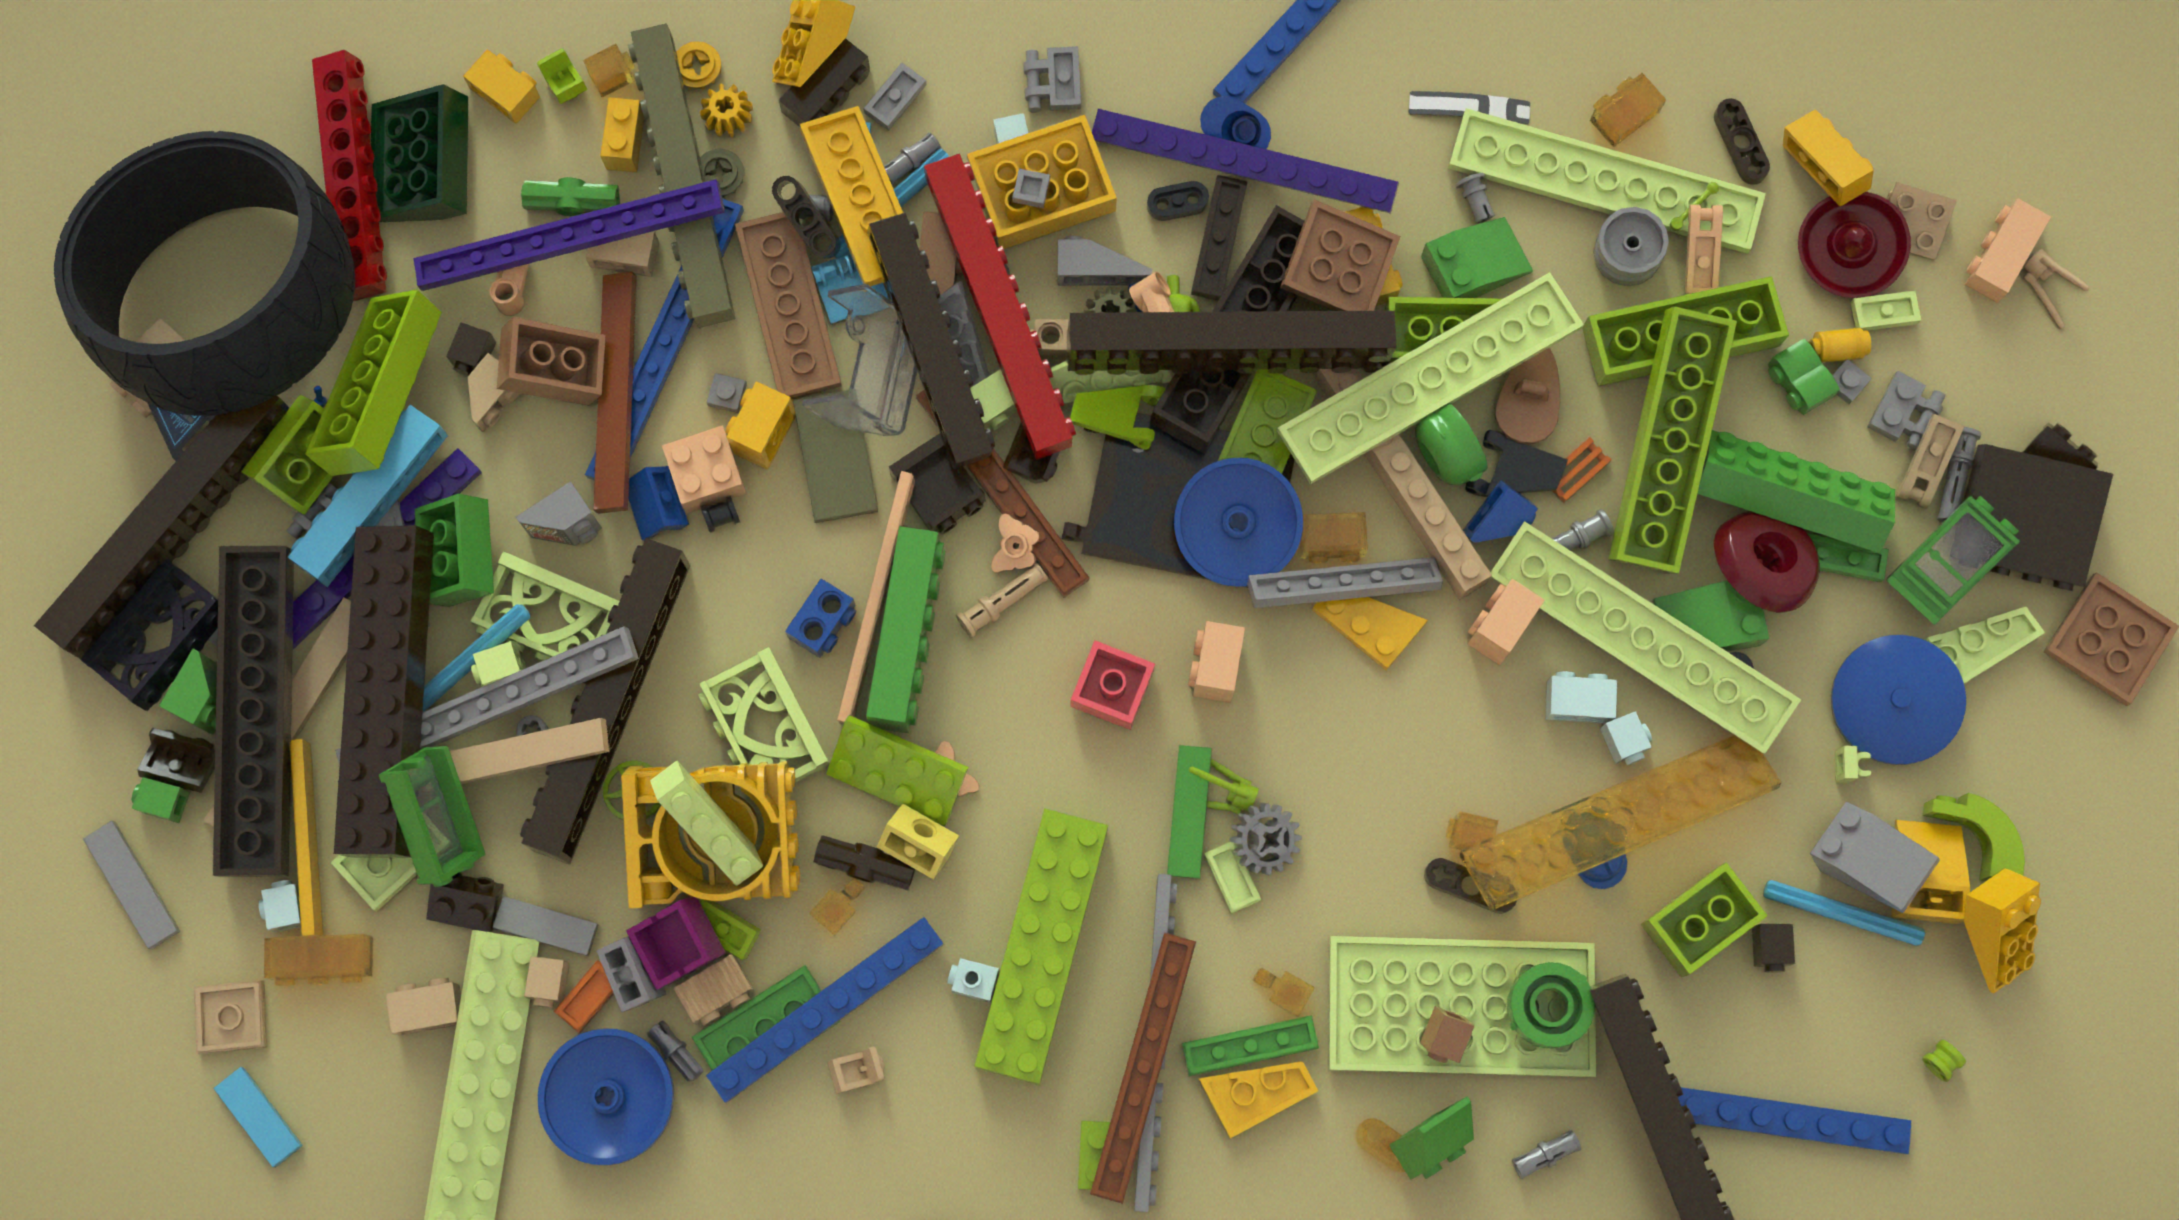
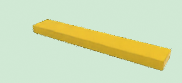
[290,739,323,939]

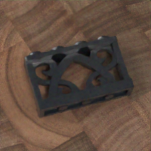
[80,559,218,711]

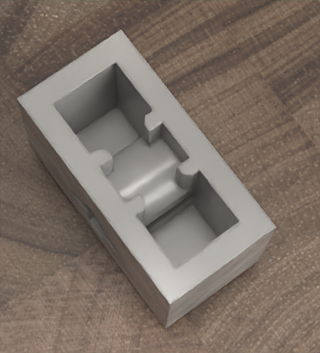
[596,936,666,1012]

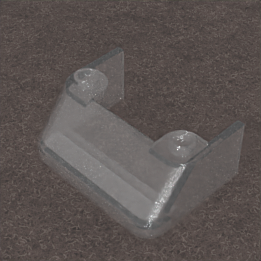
[802,284,917,436]

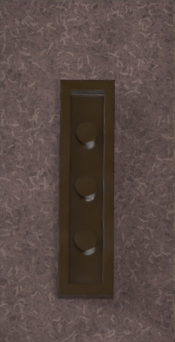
[1191,175,1248,300]

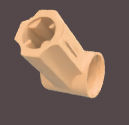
[490,264,529,316]
[1129,271,1174,312]

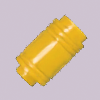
[1809,327,1871,363]

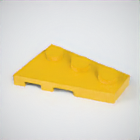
[1312,597,1428,670]
[1198,1061,1318,1139]

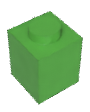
[131,777,190,823]

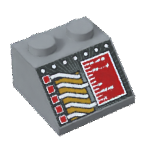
[516,481,602,546]

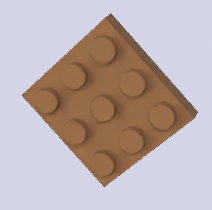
[1280,199,1401,311]
[2044,572,2179,706]

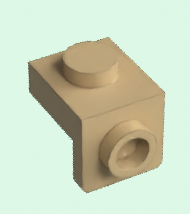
[827,1047,884,1094]

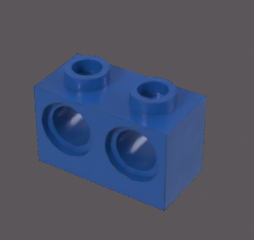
[785,578,856,658]

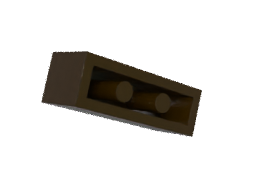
[779,38,870,127]

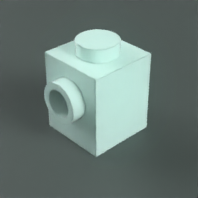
[1600,711,1652,765]
[259,880,301,933]
[947,958,999,1003]

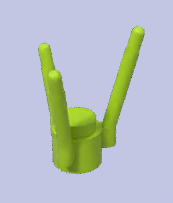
[1189,758,1259,815]

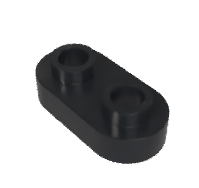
[1147,181,1209,221]

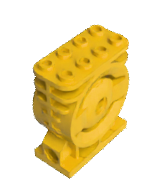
[621,761,800,908]

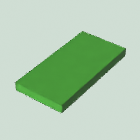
[692,965,841,1070]

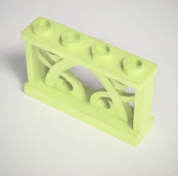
[470,551,620,662]
[698,647,830,783]

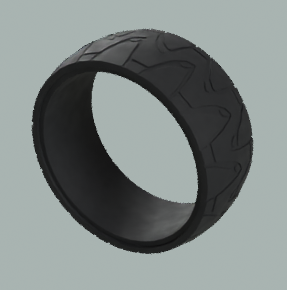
[54,131,355,416]

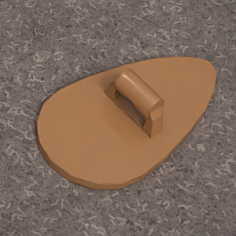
[1495,347,1560,444]

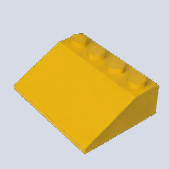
[967,115,1117,249]

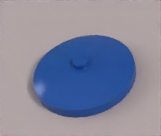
[1174,458,1303,587]
[1831,635,1966,765]
[538,1028,674,1165]

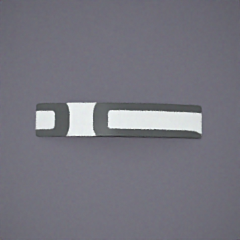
[1409,91,1530,124]

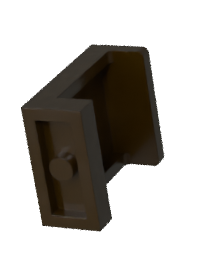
[889,433,986,534]

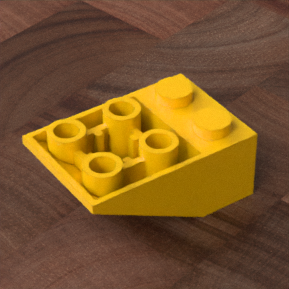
[772,0,855,87]
[1891,820,1970,924]
[1964,868,2041,994]

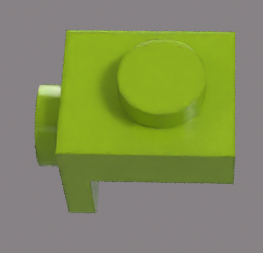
[537,48,588,104]

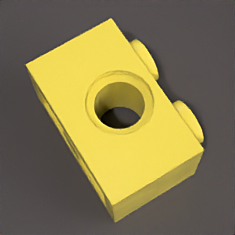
[877,804,959,879]

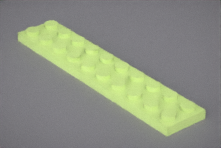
[1448,108,1766,254]
[1277,272,1584,485]
[1490,521,1801,754]
[424,930,539,1220]

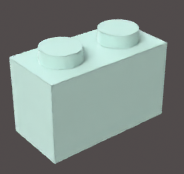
[1545,671,1617,724]

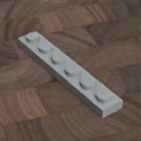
[1247,557,1443,608]

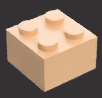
[662,425,747,514]
[1468,579,1545,665]
[1188,621,1245,703]

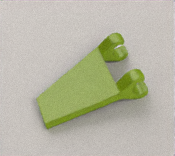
[1070,385,1165,450]

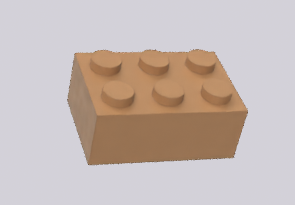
[497,317,606,406]

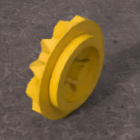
[676,41,721,90]

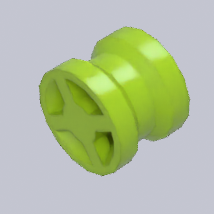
[1922,1039,1966,1082]

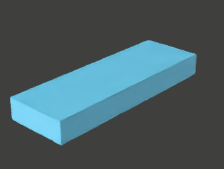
[213,1067,303,1167]

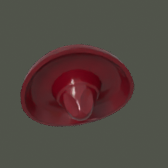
[1798,192,1911,298]
[1714,511,1820,613]

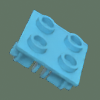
[811,254,890,324]

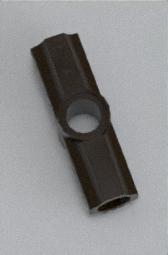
[813,835,915,891]

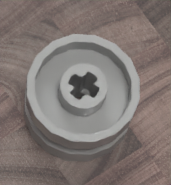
[1593,207,1669,286]

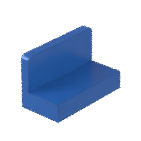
[628,466,689,540]

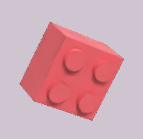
[1070,640,1155,730]

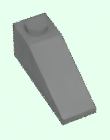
[1058,235,1152,286]

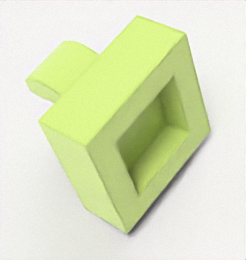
[1835,746,1871,783]

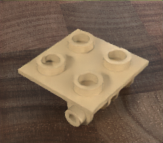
[1887,182,1957,260]

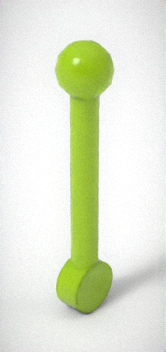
[1670,182,1719,231]

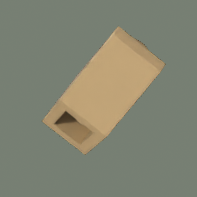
[468,353,520,432]

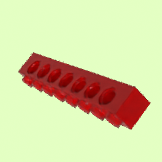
[312,50,387,301]

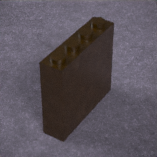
[1950,444,2113,591]

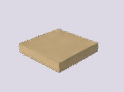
[194,980,267,1054]

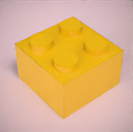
[725,381,796,470]

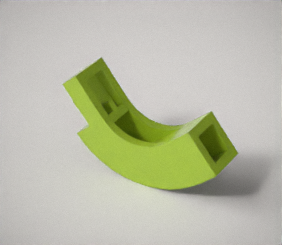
[1922,793,2025,881]

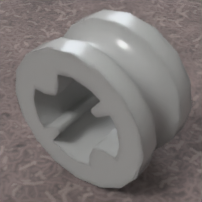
[517,715,548,736]

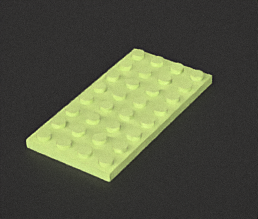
[1328,936,1596,1077]

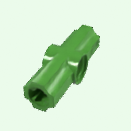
[521,177,620,217]

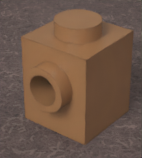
[1420,1006,1474,1063]

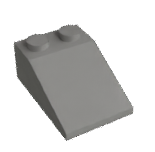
[1810,802,1940,913]

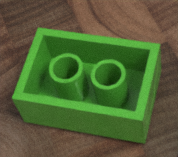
[415,493,494,607]

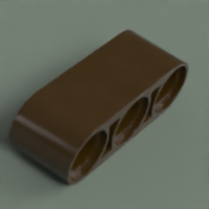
[772,176,840,259]

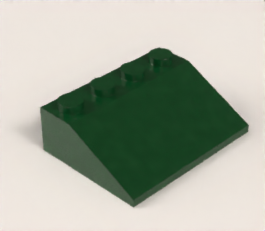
[371,84,468,222]

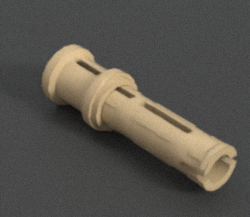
[956,563,1048,638]

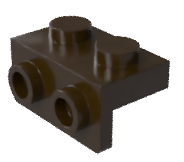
[2022,422,2098,470]
[1003,423,1060,484]
[137,728,215,793]
[426,872,504,932]

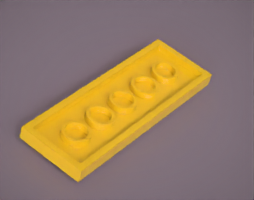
[800,106,903,288]

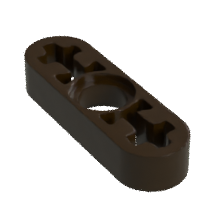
[1714,98,1770,185]
[1424,858,1517,914]

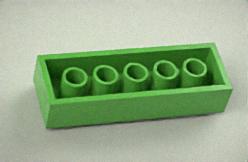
[1697,430,1895,553]
[866,526,945,734]

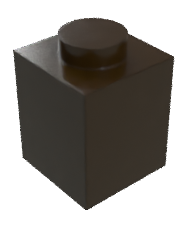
[446,322,496,376]
[1752,924,1795,973]

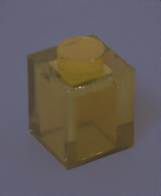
[583,44,635,98]
[1445,811,1499,856]

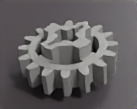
[1230,803,1302,875]

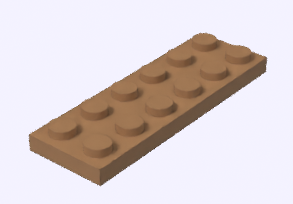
[735,212,842,399]

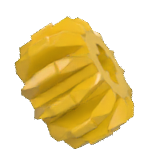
[700,83,753,138]

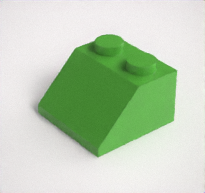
[159,649,217,735]
[1389,1096,1474,1180]

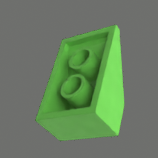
[1421,217,1533,298]
[1653,581,1770,652]

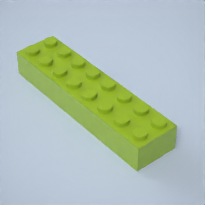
[1608,306,1737,573]
[974,808,1108,1086]

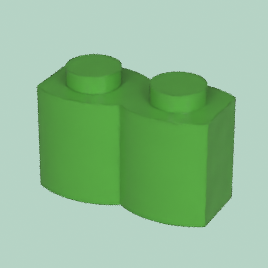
[1768,338,1840,415]

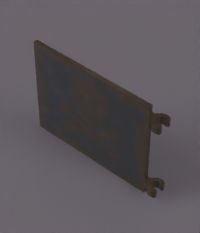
[1062,413,1295,588]

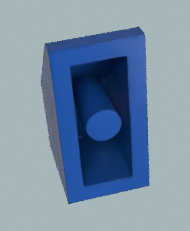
[1463,480,1538,543]

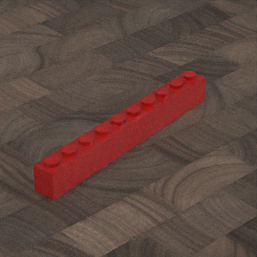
[924,153,1076,460]

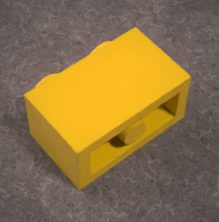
[463,49,540,124]
[600,97,645,172]

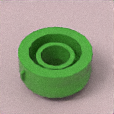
[1415,403,1488,486]
[1507,962,1595,1049]

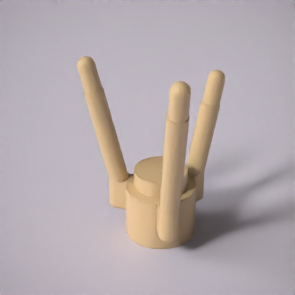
[2023,249,2089,328]

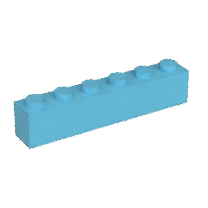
[288,405,448,587]

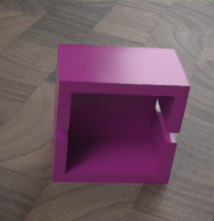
[626,896,726,990]

